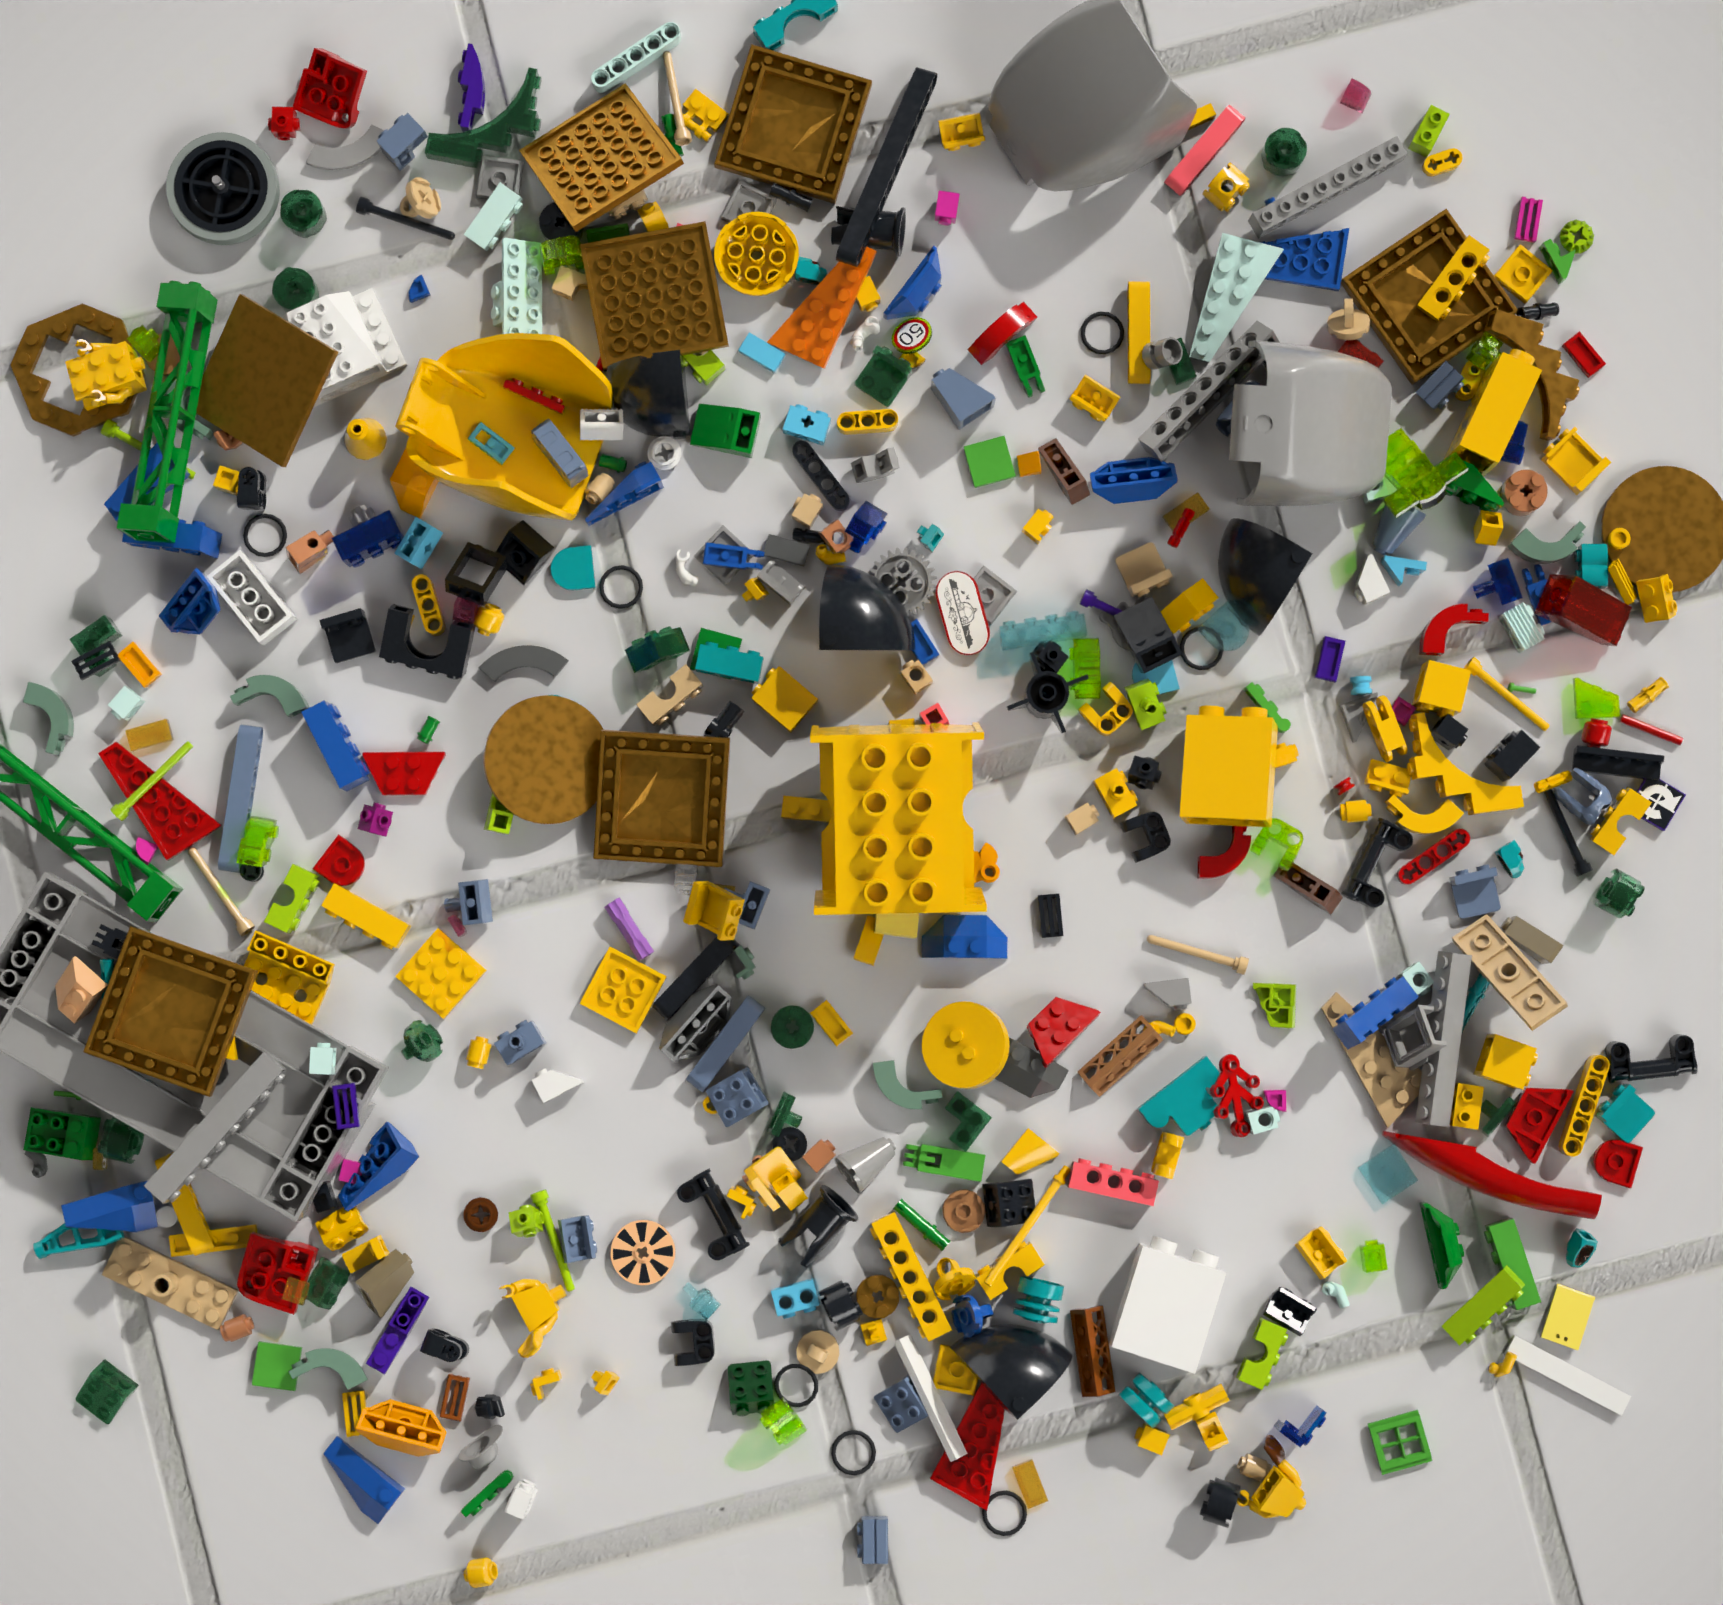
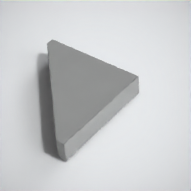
[1339,692,1378,743]

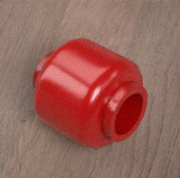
[1581,718,1612,748]

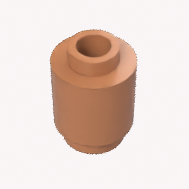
[220,1314,254,1342]

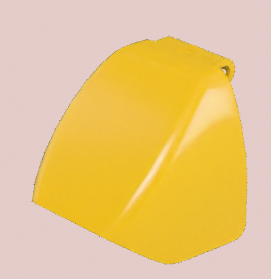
[395,333,612,521]

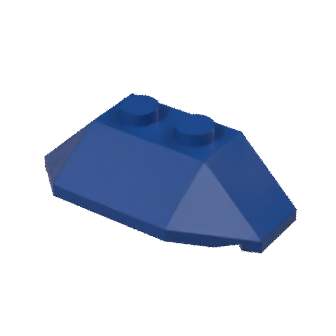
[883,245,942,320]
[1090,457,1178,504]
[159,568,221,635]
[922,915,1008,959]

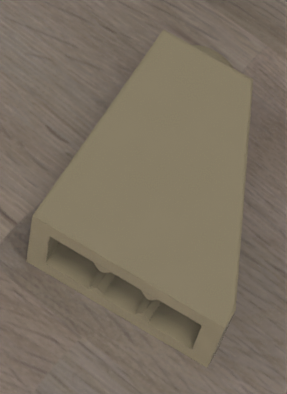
[1501,916,1564,964]
[355,1249,414,1318]

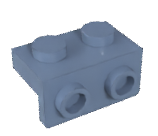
[558,1215,597,1263]

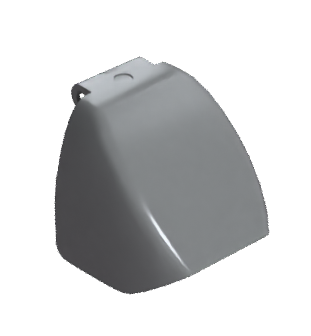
[988,0,1197,192]
[1229,340,1392,506]

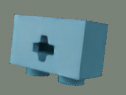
[783,404,831,446]
[394,517,443,569]

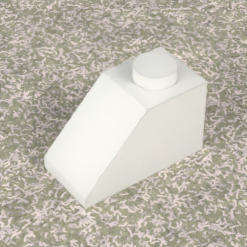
[1354,554,1390,605]
[532,1068,584,1103]

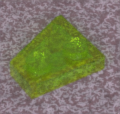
[1573,678,1620,719]

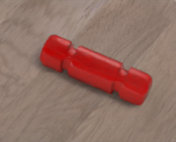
[1167,508,1195,548]

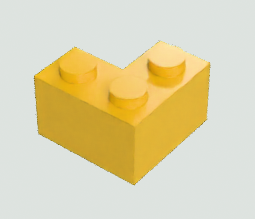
[1160,578,1219,634]

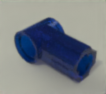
[1500,421,1528,465]

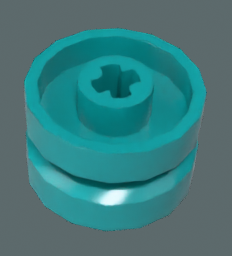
[1119,1372,1174,1428]

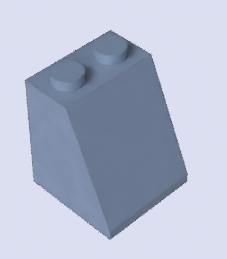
[931,368,996,430]

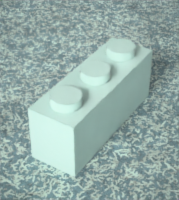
[464,182,524,251]

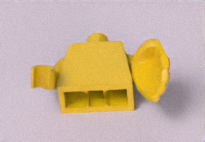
[499,1279,567,1358]

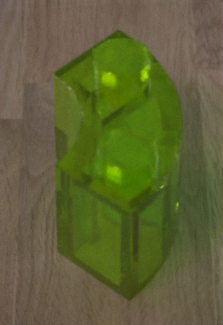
[1069,638,1101,699]
[236,816,279,867]
[760,1397,807,1445]

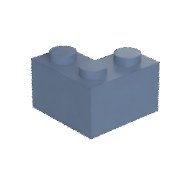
[377,113,428,171]

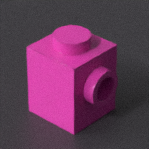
[935,191,960,226]

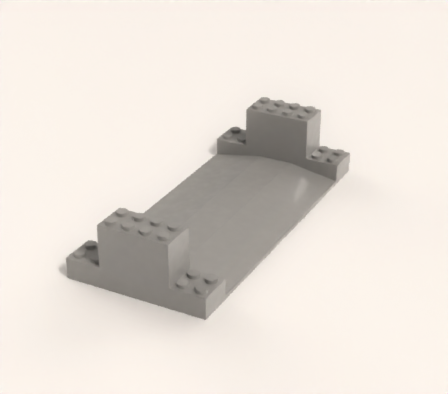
[0,872,389,1222]

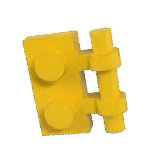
[682,88,729,142]

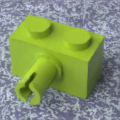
[1124,678,1167,730]

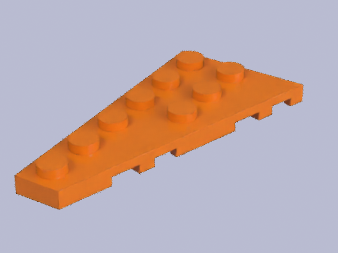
[767,247,877,369]

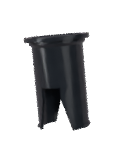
[831,206,906,256]
[778,1185,858,1267]

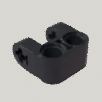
[237,467,267,511]
[1120,812,1171,863]
[671,1319,715,1366]
[420,1328,469,1362]

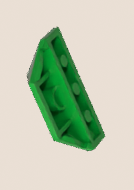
[1419,1202,1464,1289]

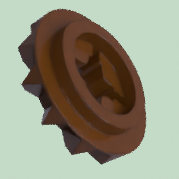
[464,1197,499,1232]

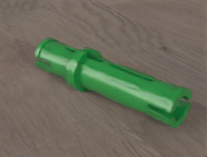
[893,1198,950,1251]

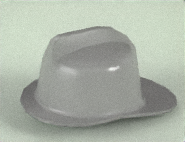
[459,1425,503,1470]

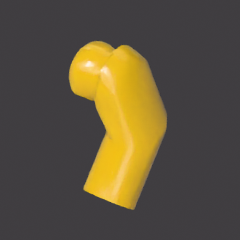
[815,544,846,565]
[1488,1351,1517,1377]

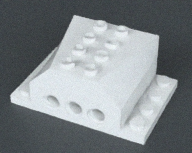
[282,288,407,408]

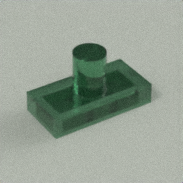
[1169,338,1197,385]
[767,1092,802,1137]
[1481,1097,1516,1137]

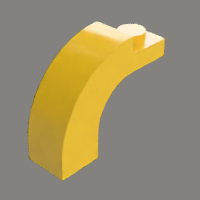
[1384,794,1464,834]

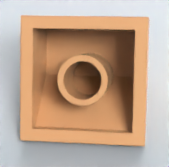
[55,956,108,1024]

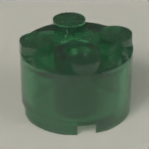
[1261,128,1307,176]
[280,189,327,238]
[272,267,319,312]
[1595,868,1645,919]
[771,1005,814,1049]
[98,1117,144,1164]

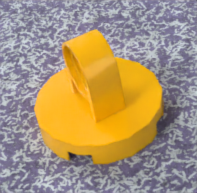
[934,1258,976,1300]

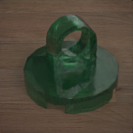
[401,1020,443,1062]

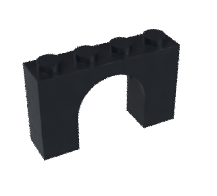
[379,604,476,679]

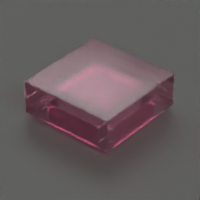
[447,914,467,937]

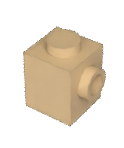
[792,493,823,529]

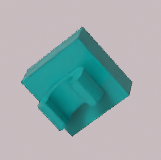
[917,524,944,552]

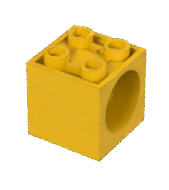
[1412,660,1471,717]
[1473,1034,1538,1090]

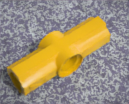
[1163,1383,1230,1430]

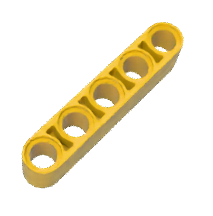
[1127,281,1151,384]
[1558,1055,1610,1157]
[155,1152,216,1256]

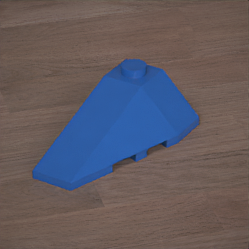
[585,461,664,526]
[338,1122,419,1211]
[61,1181,158,1232]
[323,1436,405,1524]

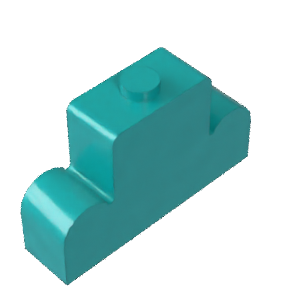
[1137,1056,1221,1136]

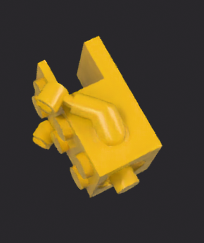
[65,339,147,411]

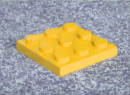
[395,928,487,1019]
[579,947,667,1034]

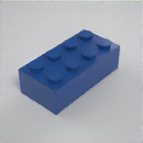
[301,700,370,792]

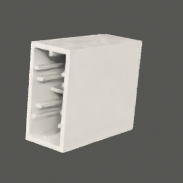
[1108,1236,1226,1374]

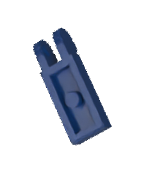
[703,542,765,570]
[1522,564,1555,626]

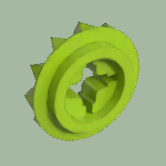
[1560,219,1594,254]

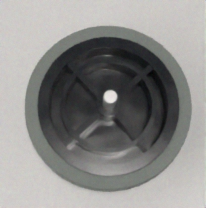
[166,132,280,245]

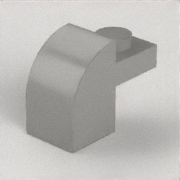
[851,447,900,483]

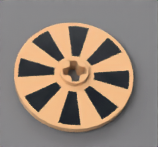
[610,1220,676,1285]

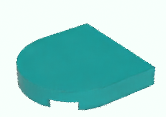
[551,545,596,591]

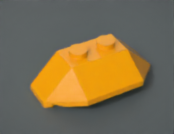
[390,448,439,519]
[356,1399,447,1457]

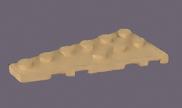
[1321,992,1422,1128]

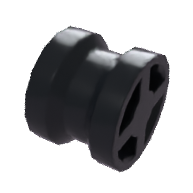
[240,860,264,882]

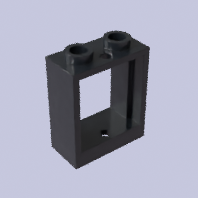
[445,542,507,606]

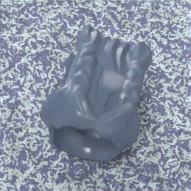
[1554,768,1612,825]

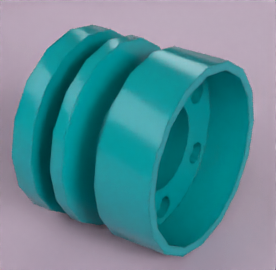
[1013,1276,1064,1324]

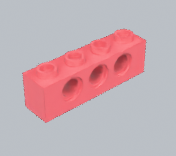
[1067,1158,1159,1206]

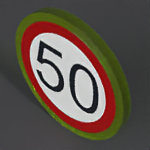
[891,317,932,354]

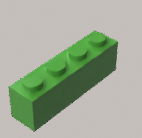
[1484,1218,1541,1310]

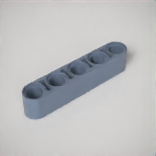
[686,995,765,1093]

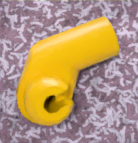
[1142,1020,1176,1037]

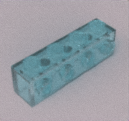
[998,611,1087,650]

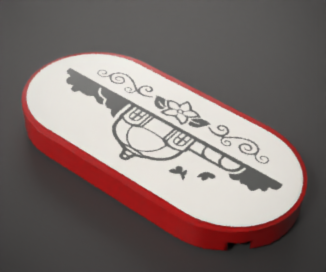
[936,571,990,655]

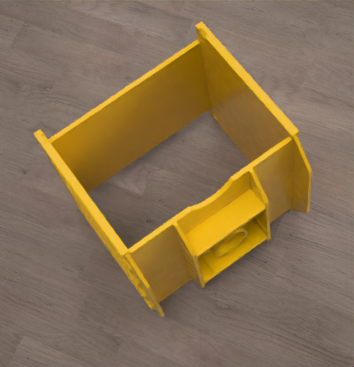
[810,722,987,915]

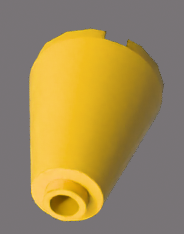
[344,418,387,460]

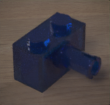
[845,501,888,553]
[1473,558,1524,605]

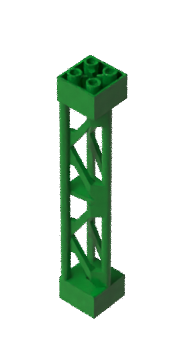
[117,281,218,543]
[0,744,183,923]

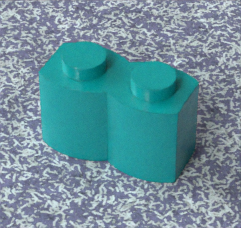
[1574,544,1608,589]

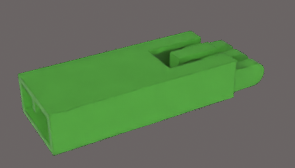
[903,1144,986,1182]

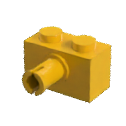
[1093,768,1138,819]

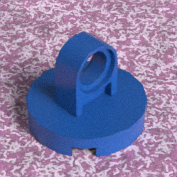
[951,1294,994,1338]

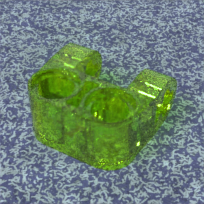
[540,236,584,276]
[1250,818,1303,872]

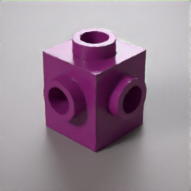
[357,802,393,837]

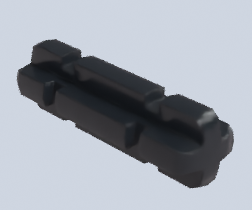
[792,528,834,545]

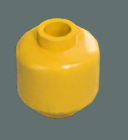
[473,603,504,636]
[463,1557,498,1588]

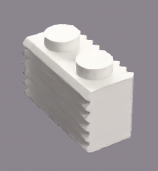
[580,409,623,440]
[504,1480,538,1519]

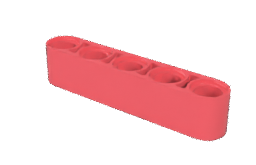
[1164,104,1246,196]

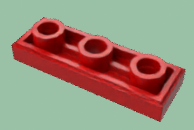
[503,378,565,415]

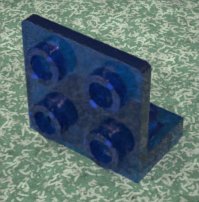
[1274,1405,1327,1448]

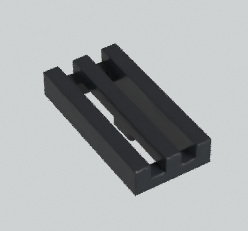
[71,641,121,681]
[1038,893,1064,938]

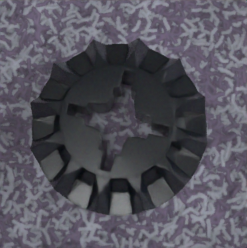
[773,1127,807,1161]

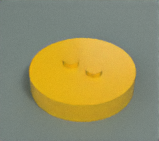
[922,1001,1010,1089]

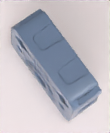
[531,418,588,488]

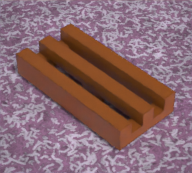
[440,1373,470,1422]

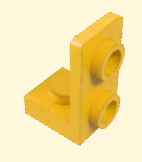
[342,1235,390,1273]

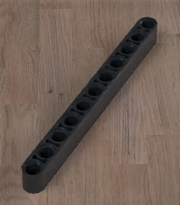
[836,67,938,267]

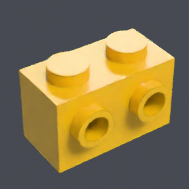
[1450,1083,1484,1130]

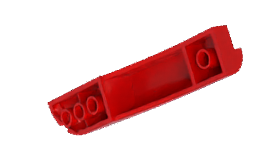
[1383,1131,1602,1219]

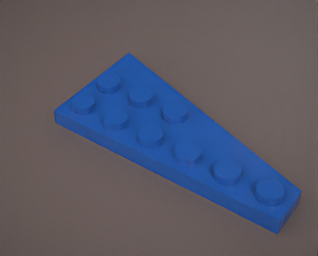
[1217,228,1349,291]

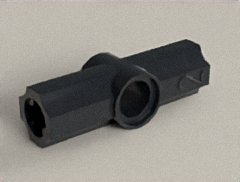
[704,701,745,738]

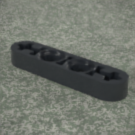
[792,440,850,511]

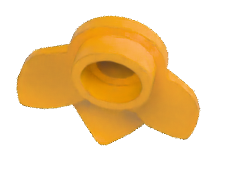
[974,843,1000,883]

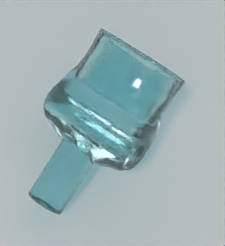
[683,1282,721,1320]

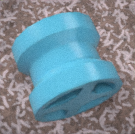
[1350,676,1372,695]

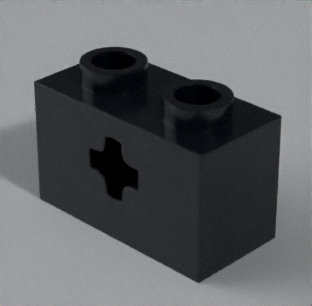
[1430,714,1469,750]

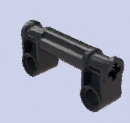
[1341,818,1413,908]
[1605,1034,1697,1084]
[677,1168,750,1260]

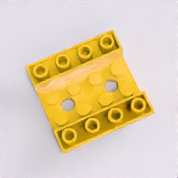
[244,930,335,1025]

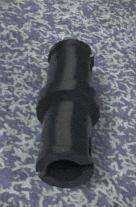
[769,183,813,212]
[1517,302,1559,320]

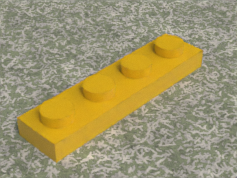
[169,1224,257,1257]

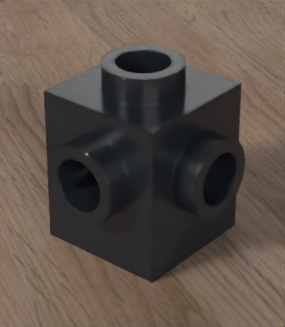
[1033,641,1069,673]
[1128,756,1162,790]

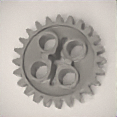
[870,548,937,617]

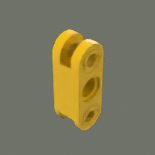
[1363,695,1408,762]

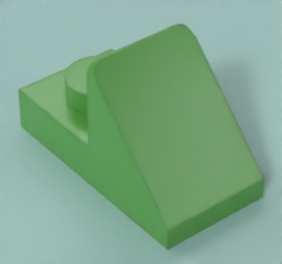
[1539,239,1575,284]

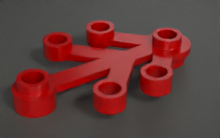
[1210,1054,1264,1137]

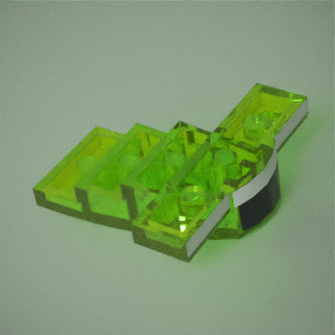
[1384,428,1468,518]

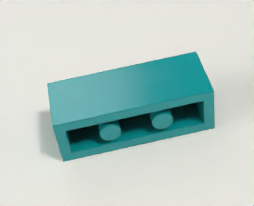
[695,642,764,684]

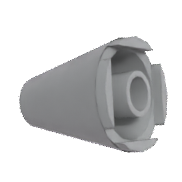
[835,1137,896,1193]

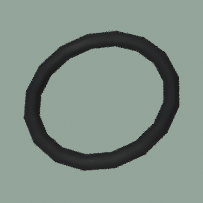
[1081,311,1124,354]
[243,514,287,557]
[599,565,643,609]
[1180,627,1224,670]
[774,1364,818,1407]
[831,1430,876,1476]
[982,1490,1027,1536]

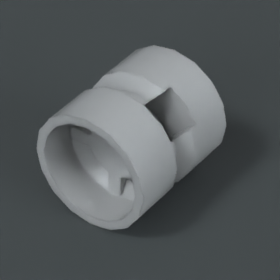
[1142,337,1183,370]

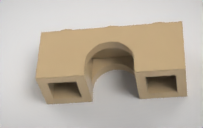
[552,265,588,301]
[636,664,703,726]

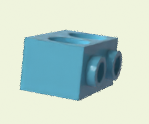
[771,1278,820,1319]

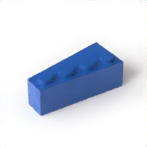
[104,442,190,522]
[122,519,222,559]
[1332,976,1419,1050]

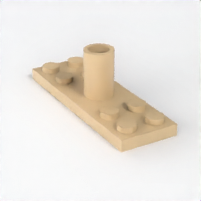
[1452,914,1568,1031]
[102,1236,238,1330]

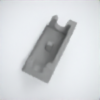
[757,560,805,605]

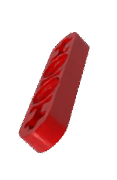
[1397,829,1470,885]

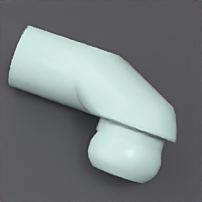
[1322,1281,1350,1308]

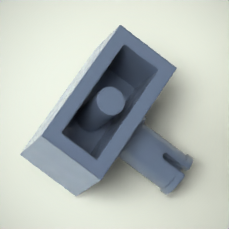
[444,879,493,925]
[724,881,770,930]
[494,1020,546,1066]

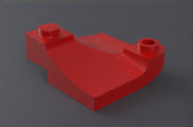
[293,48,367,128]
[237,1232,319,1315]

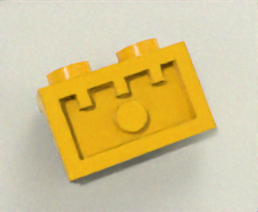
[1364,759,1411,798]

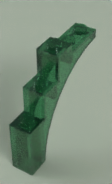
[425,68,542,168]

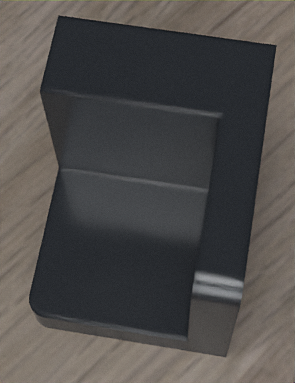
[313,1182,338,1213]

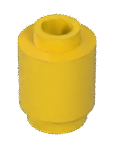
[1340,800,1372,823]
[466,1036,492,1069]

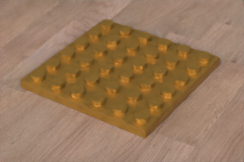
[519,83,684,232]
[580,221,729,370]

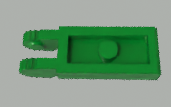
[1005,335,1045,398]
[461,1469,514,1517]

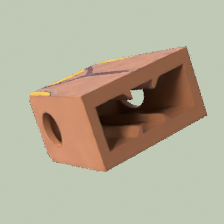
[286,530,335,574]

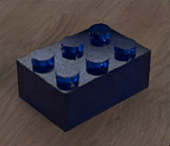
[332,510,405,568]

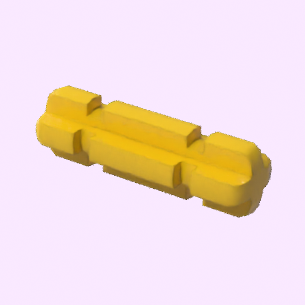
[1534,770,1573,793]

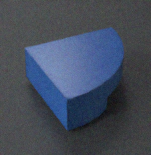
[409,275,430,303]

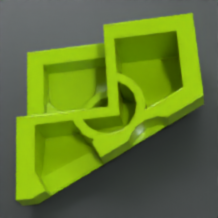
[1253,983,1296,1028]

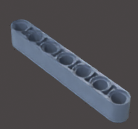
[218,724,263,873]

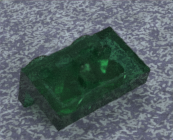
[302,1257,351,1310]

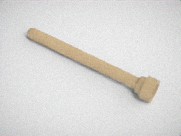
[663,51,692,146]
[188,847,255,936]
[1147,935,1249,975]

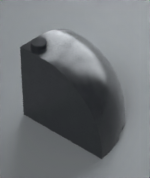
[602,350,691,439]
[1218,518,1313,636]
[819,565,916,650]
[950,1324,1073,1420]

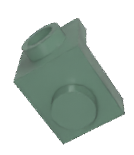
[734,946,756,980]

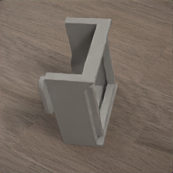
[1381,1004,1447,1070]

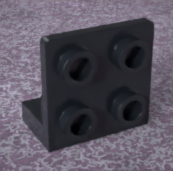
[319,608,376,663]
[982,1179,1035,1227]

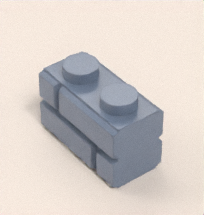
[1416,361,1464,409]
[857,1516,888,1564]

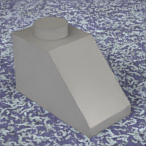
[1144,978,1192,1010]

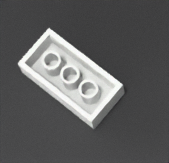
[206,550,297,645]

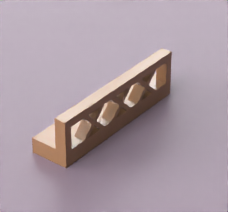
[1077,1015,1163,1097]

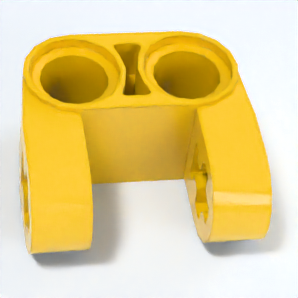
[1078,682,1133,736]
[1151,1132,1184,1179]

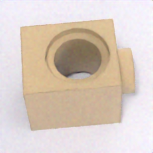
[901,660,933,695]
[1065,802,1099,835]

